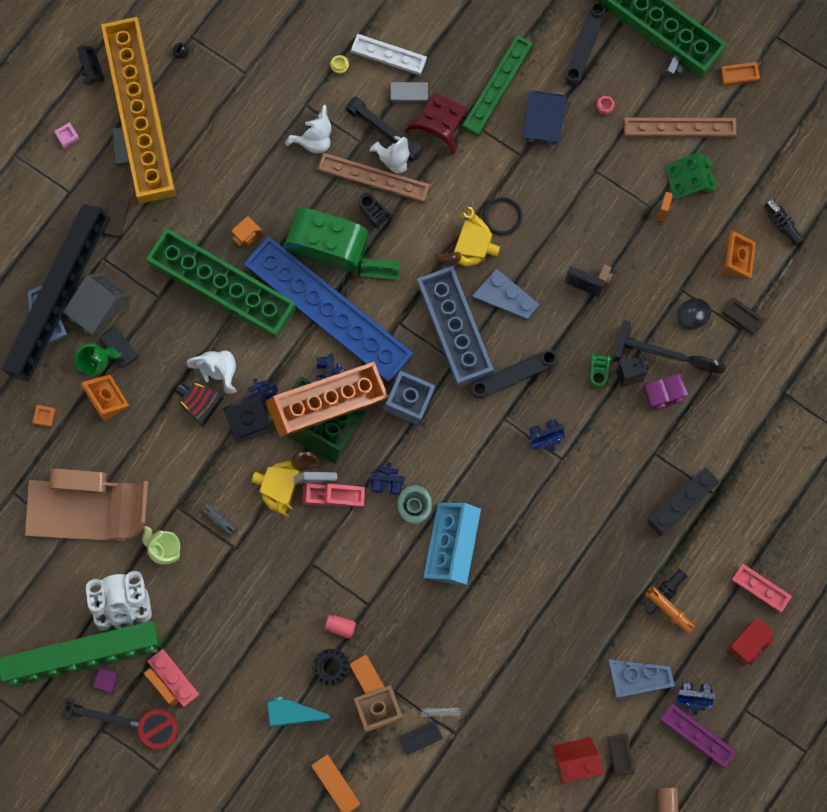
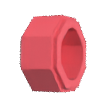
[596,96,615,115]

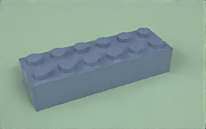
[417,266,494,388]

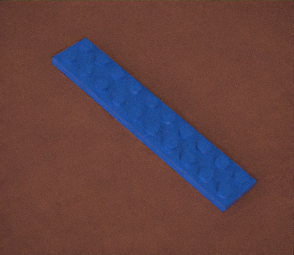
[244,236,413,383]

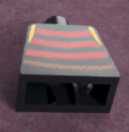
[175,382,224,427]

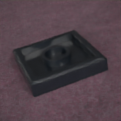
[565,266,605,297]
[223,395,272,444]

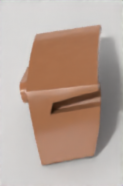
[25,469,148,541]

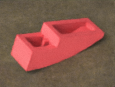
[302,483,365,507]

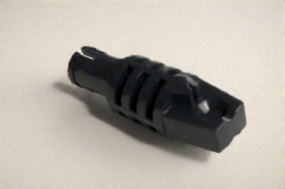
[764,199,804,246]
[645,569,688,616]

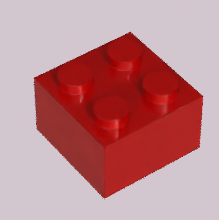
[726,617,775,667]

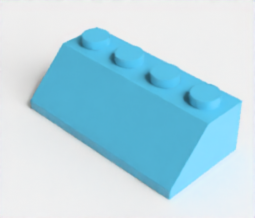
[423,503,481,585]

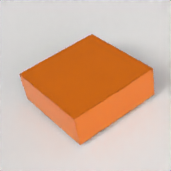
[32,405,56,428]

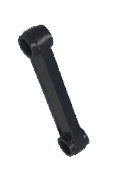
[564,2,606,86]
[345,96,424,162]
[471,350,558,399]

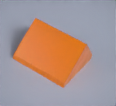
[722,231,756,278]
[81,374,129,422]

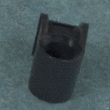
[359,193,392,229]

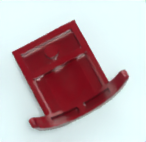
[405,92,467,155]

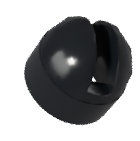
[173,42,188,59]

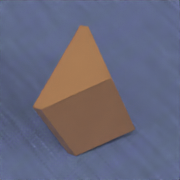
[354,685,403,732]

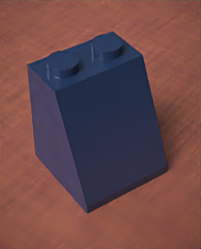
[523,90,567,145]

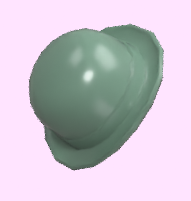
[397,485,432,524]

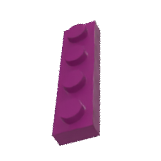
[660,704,737,768]

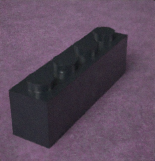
[647,467,719,537]

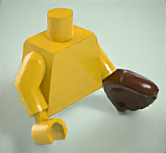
[435,207,501,267]
[252,451,318,517]

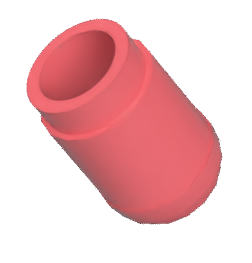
[325,615,356,639]

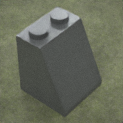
[63,273,131,335]

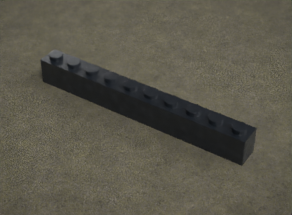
[1,204,110,382]

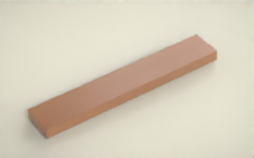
[624,117,737,138]
[318,153,430,203]

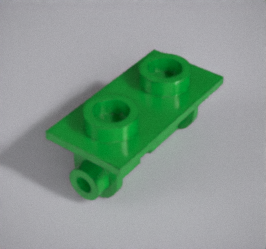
[360,258,400,280]

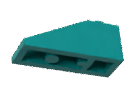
[268,697,330,727]

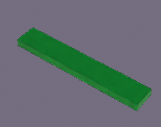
[462,35,533,136]

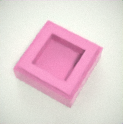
[54,122,80,148]

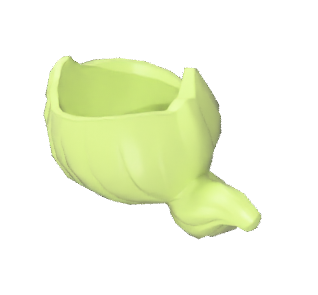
[142,526,180,565]

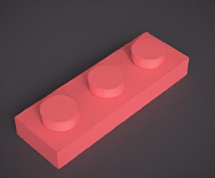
[731,563,792,613]
[148,649,200,708]

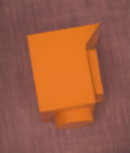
[231,216,264,247]

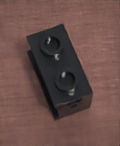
[616,354,649,387]

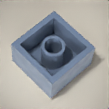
[383,370,435,426]

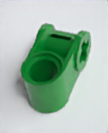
[589,352,611,391]

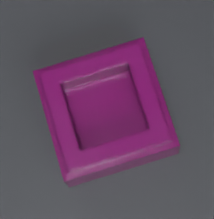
[93,668,119,693]

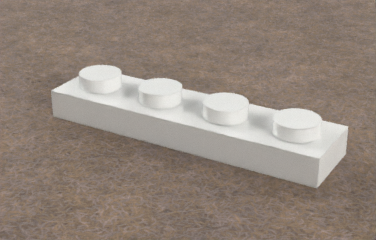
[351,34,427,76]

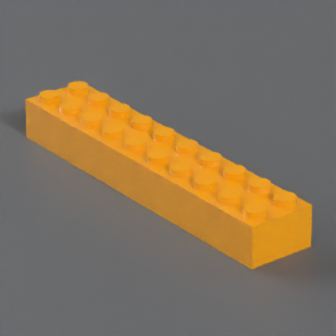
[101,17,176,204]

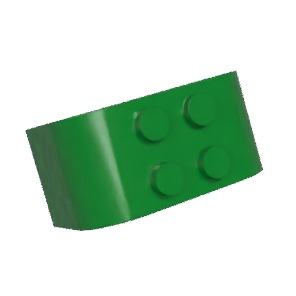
[284,208,369,274]

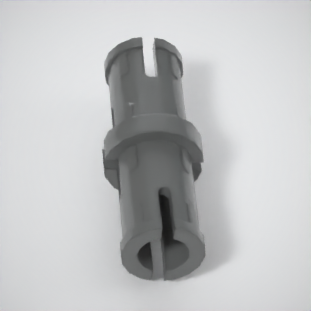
[201,503,238,537]

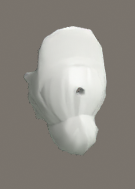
[285,105,331,154]
[369,136,410,174]
[187,351,237,394]

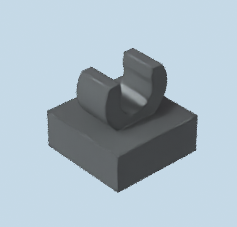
[660,54,685,78]

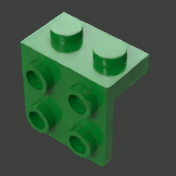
[665,152,716,200]

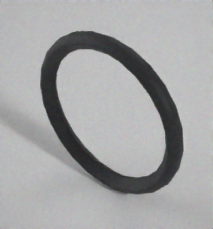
[483,197,522,235]

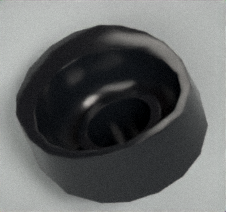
[677,298,711,330]

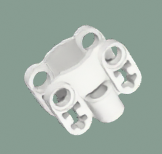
[86,571,152,631]

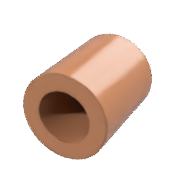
[658,788,679,812]

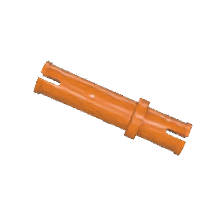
[645,586,695,634]

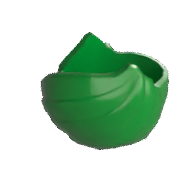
[74,343,122,376]

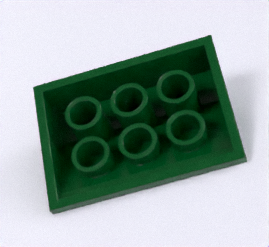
[269,377,367,464]

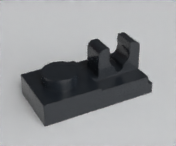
[77,45,105,85]

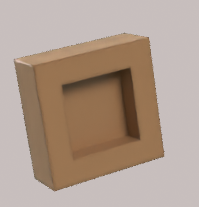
[599,264,613,285]

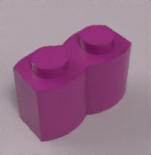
[643,374,688,410]

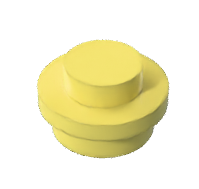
[330,55,349,74]

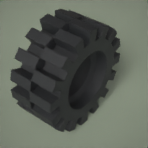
[312,649,351,685]

